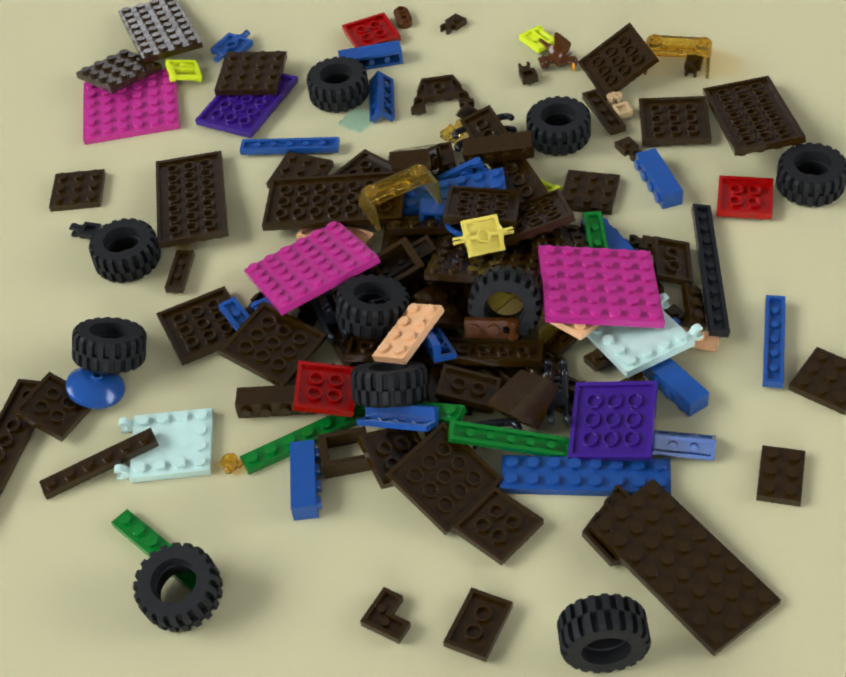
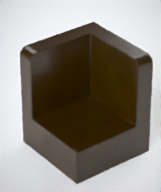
[455,102,478,119]

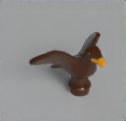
[538,32,578,71]

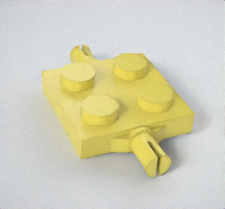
[452,214,514,258]

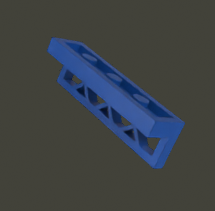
[369,71,395,123]
[422,327,457,363]
[357,404,439,432]
[653,430,716,461]

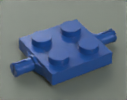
[210,30,254,63]

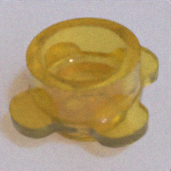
[218,453,243,474]

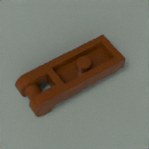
[464,317,519,341]

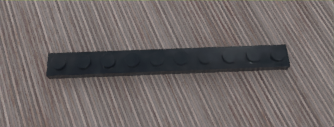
[691,204,730,338]

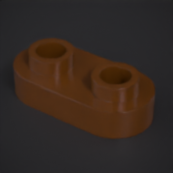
[394,6,412,29]

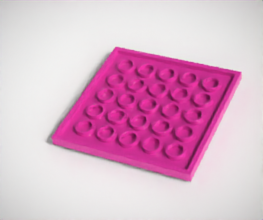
[83,68,180,145]
[244,221,381,316]
[538,245,665,328]

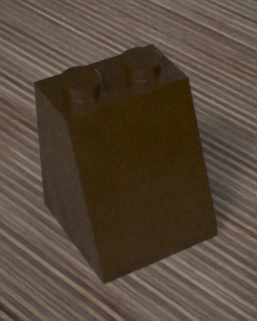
[388,143,444,185]
[486,369,559,430]

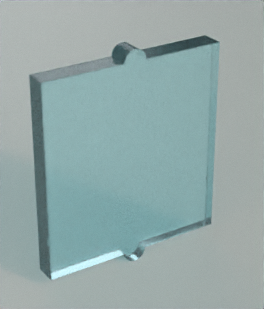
[339,107,372,133]

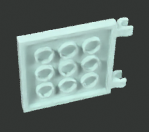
[587,293,703,378]
[114,408,214,483]

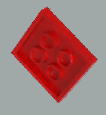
[342,12,401,48]
[716,175,774,220]
[293,360,354,417]

